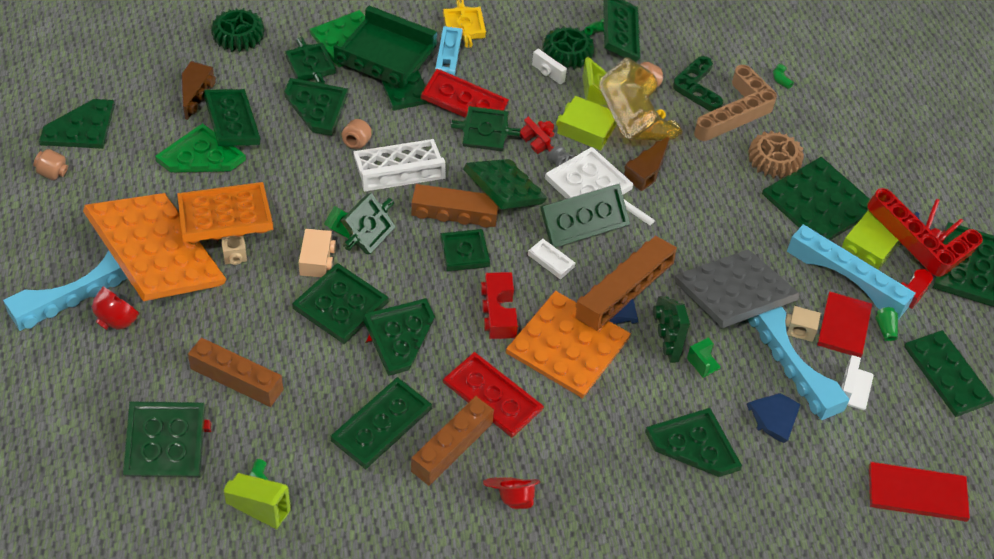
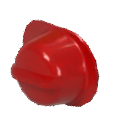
[483,477,540,509]

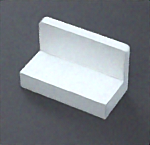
[841,355,874,410]

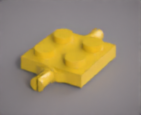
[443,0,486,48]

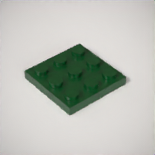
[463,159,547,209]
[292,263,389,344]
[123,401,205,478]

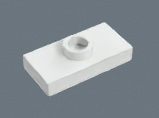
[532,49,567,85]
[528,239,575,279]

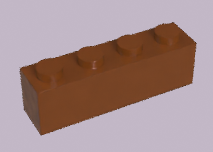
[411,184,499,228]
[188,337,283,407]
[411,396,494,486]

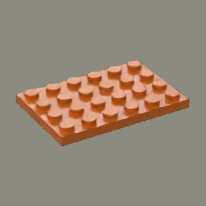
[83,193,226,301]

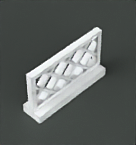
[353,139,446,191]

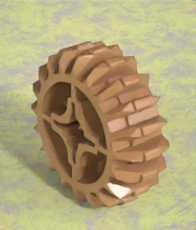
[748,130,804,180]

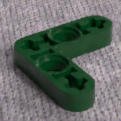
[673,56,723,111]

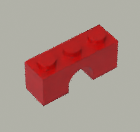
[481,272,518,339]

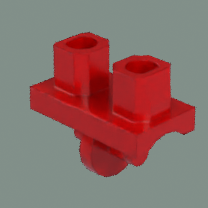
[520,116,554,154]

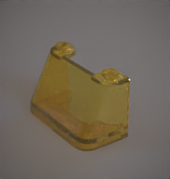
[599,57,683,140]

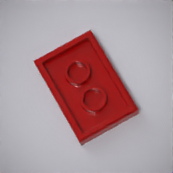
[817,291,872,358]

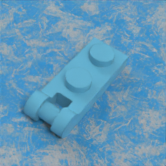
[435,26,462,76]

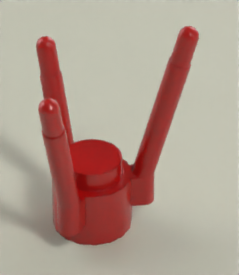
[926,199,963,242]

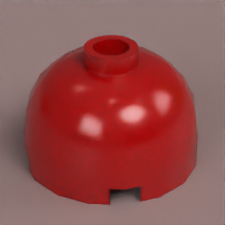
[92,287,139,330]

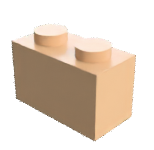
[299,229,336,277]

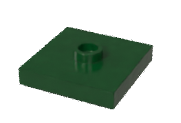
[440,229,490,271]

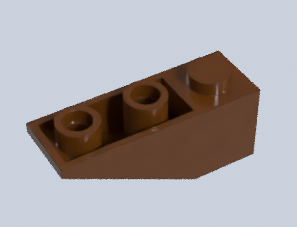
[182,61,216,120]
[624,136,670,192]

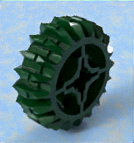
[211,8,265,53]
[542,25,594,70]

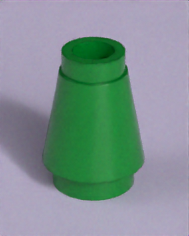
[875,307,898,341]

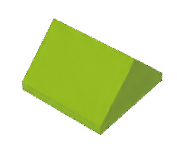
[582,57,617,105]

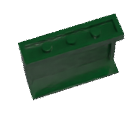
[333,5,437,88]

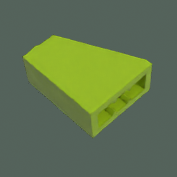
[224,473,291,530]

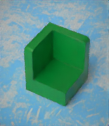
[324,205,350,239]
[687,337,720,378]

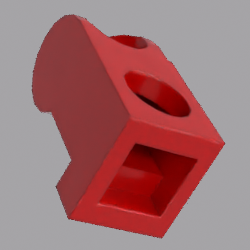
[901,269,933,309]

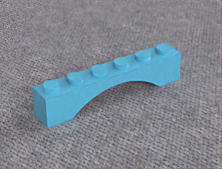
[787,224,915,320]
[3,250,127,331]
[748,306,850,420]

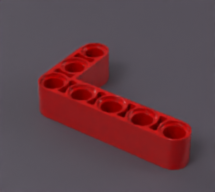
[867,188,983,277]

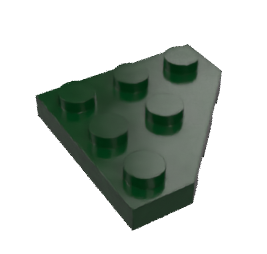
[284,78,348,136]
[39,99,115,149]
[653,296,690,363]
[363,298,435,376]
[645,408,742,477]

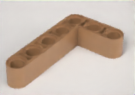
[694,65,777,141]

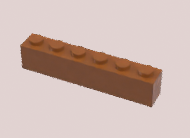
[575,236,677,331]

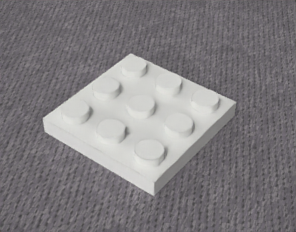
[545,147,633,199]

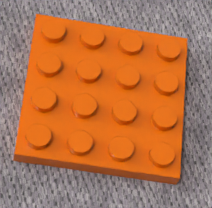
[177,182,273,243]
[506,291,631,398]

